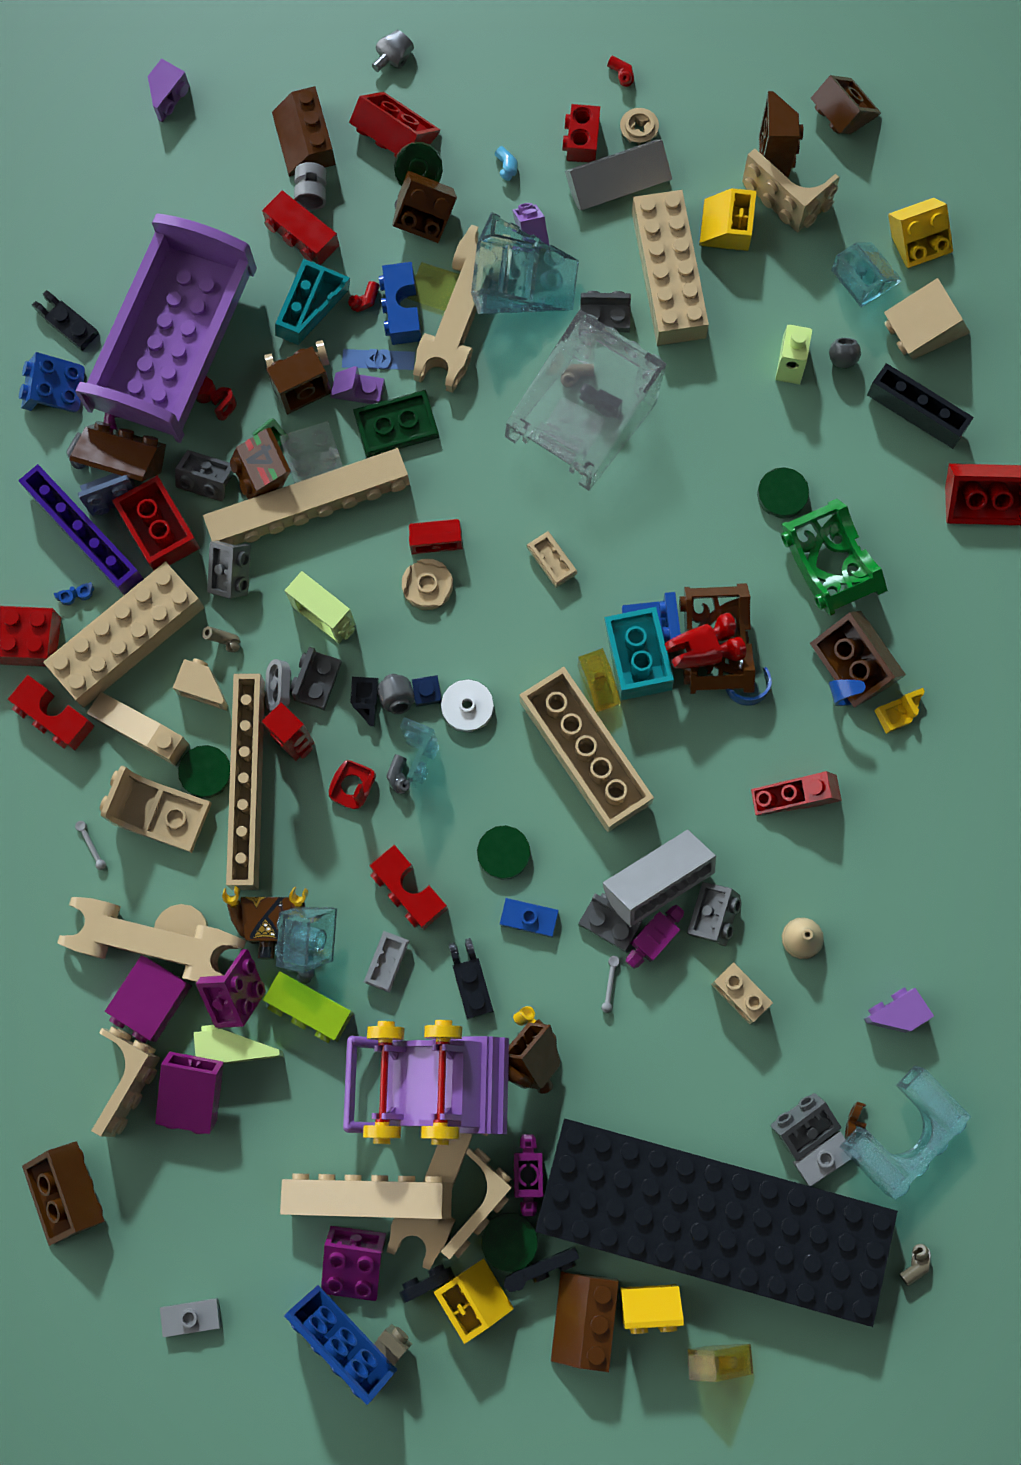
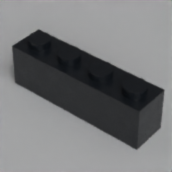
[867,363,974,449]

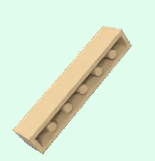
[280,1174,452,1219]

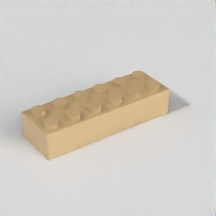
[632,190,709,346]
[43,561,204,708]
[519,667,654,833]

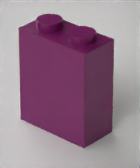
[104,955,192,1043]
[155,1051,224,1134]

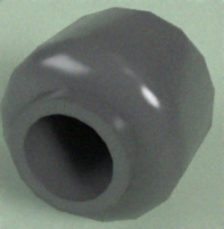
[378,674,415,714]

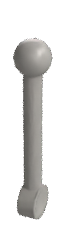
[75,821,106,870]
[601,956,619,1013]

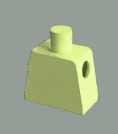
[775,325,812,384]

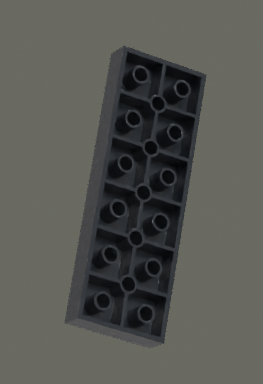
[535,1118,898,1327]

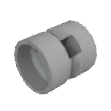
[294,162,327,210]

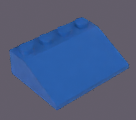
[284,1285,398,1405]

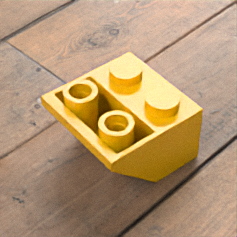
[699,188,756,251]
[888,198,953,268]
[434,1258,514,1344]
[620,1284,684,1334]

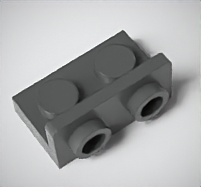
[580,291,631,333]
[175,450,234,502]
[207,541,251,599]
[290,647,342,711]
[687,882,741,946]
[578,893,642,952]
[771,1093,842,1161]

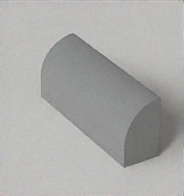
[565,140,672,210]
[603,830,716,927]

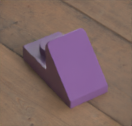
[331,366,385,404]

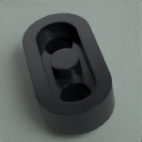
[399,1263,455,1303]

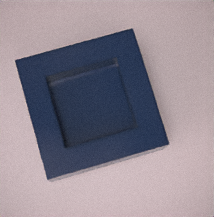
[412,675,442,707]

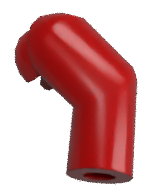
[607,55,634,87]
[348,281,380,312]

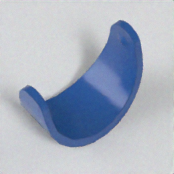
[726,667,772,706]
[829,680,866,706]

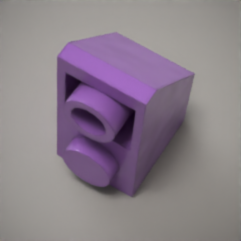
[147,58,190,122]
[512,203,550,251]
[864,987,934,1033]

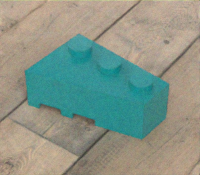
[275,258,350,345]

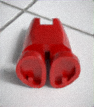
[664,613,746,669]

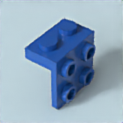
[19,352,85,413]

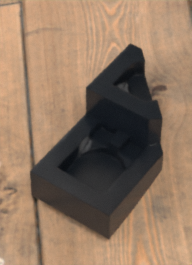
[350,676,379,727]

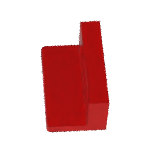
[409,519,462,554]

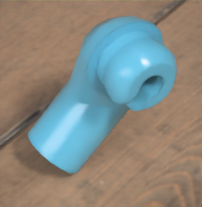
[495,146,518,181]

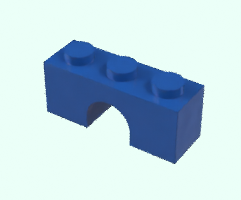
[379,262,422,345]

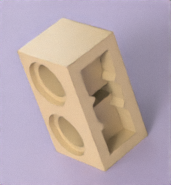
[711,962,773,1024]

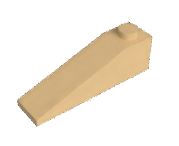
[86,692,189,766]

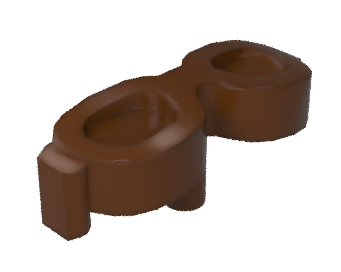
[845,1102,866,1145]

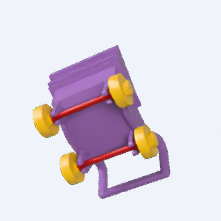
[343,1020,509,1145]

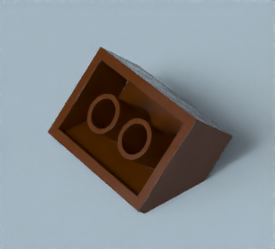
[272,86,336,177]
[759,91,804,178]
[70,421,166,482]
[810,611,906,708]
[22,1141,105,1246]
[551,1272,619,1372]

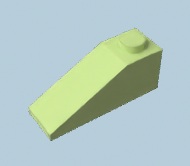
[194,1025,283,1064]

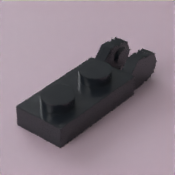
[32,290,99,351]
[449,938,494,1019]
[504,1246,579,1292]

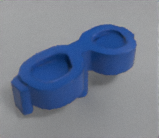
[54,582,94,605]

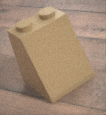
[884,278,970,360]

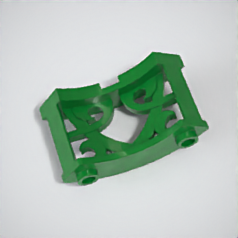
[781,498,888,616]

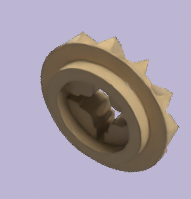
[620,108,659,145]

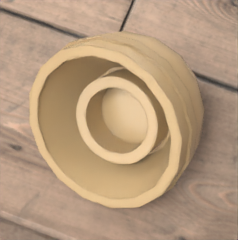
[782,918,824,959]

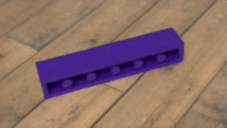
[18,464,144,595]

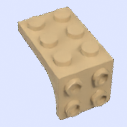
[742,149,840,233]
[100,766,212,853]
[91,1026,160,1137]
[441,1148,513,1260]

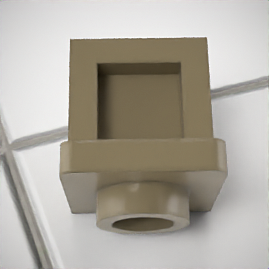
[374,1324,412,1366]

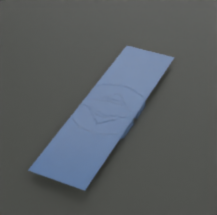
[342,349,415,370]

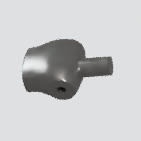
[372,30,414,72]

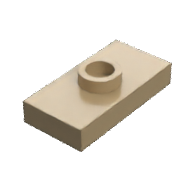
[527,531,577,588]

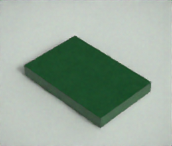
[353,389,440,458]

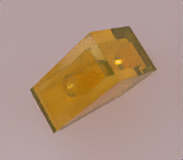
[577,648,621,713]
[687,1344,753,1382]

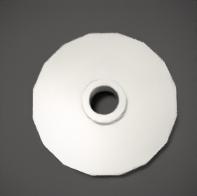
[441,680,494,733]

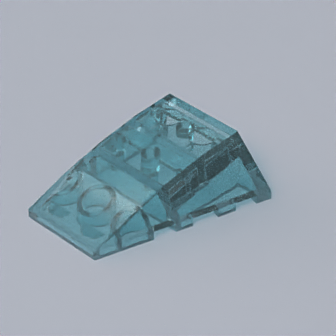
[471,212,579,314]

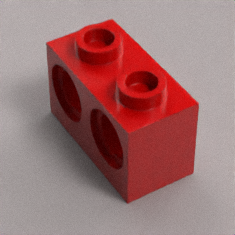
[562,104,601,163]

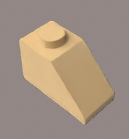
[173,659,228,711]

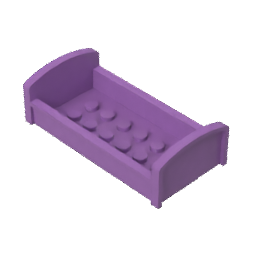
[75,214,257,443]

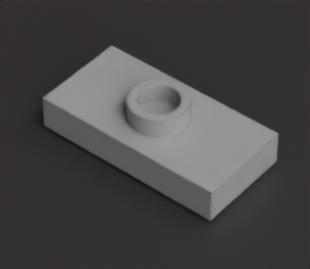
[364,931,410,992]
[793,1131,856,1186]
[160,1298,221,1337]

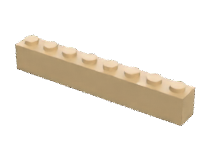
[203,448,410,545]
[226,674,265,890]

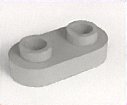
[265,659,291,711]

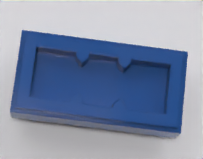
[500,898,559,938]

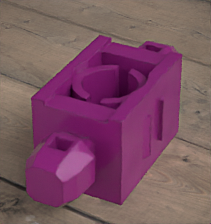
[625,904,684,969]
[513,1134,544,1216]

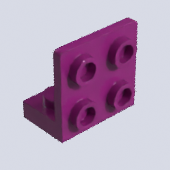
[196,949,266,1028]
[321,1226,386,1301]

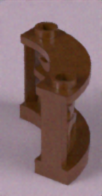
[679,583,755,694]

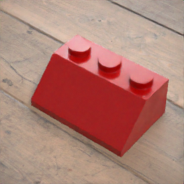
[349,92,441,157]
[945,463,1021,525]

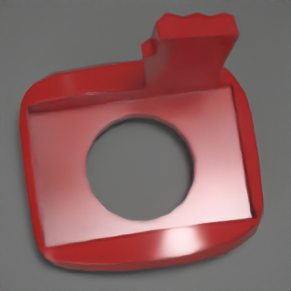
[328,760,376,809]

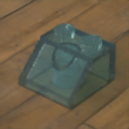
[275,907,337,973]

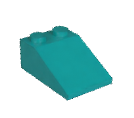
[604,607,674,701]

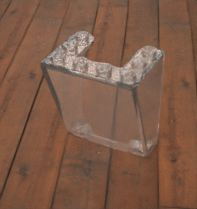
[505,310,667,491]

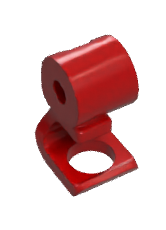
[196,376,237,421]

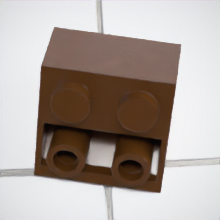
[392,171,457,243]

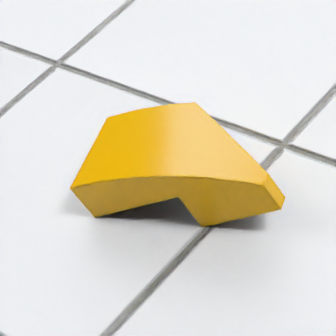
[874,688,925,734]

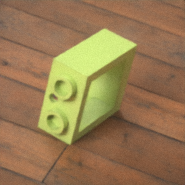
[284,571,356,644]

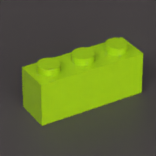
[263,971,354,1044]

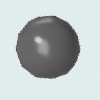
[829,337,861,369]

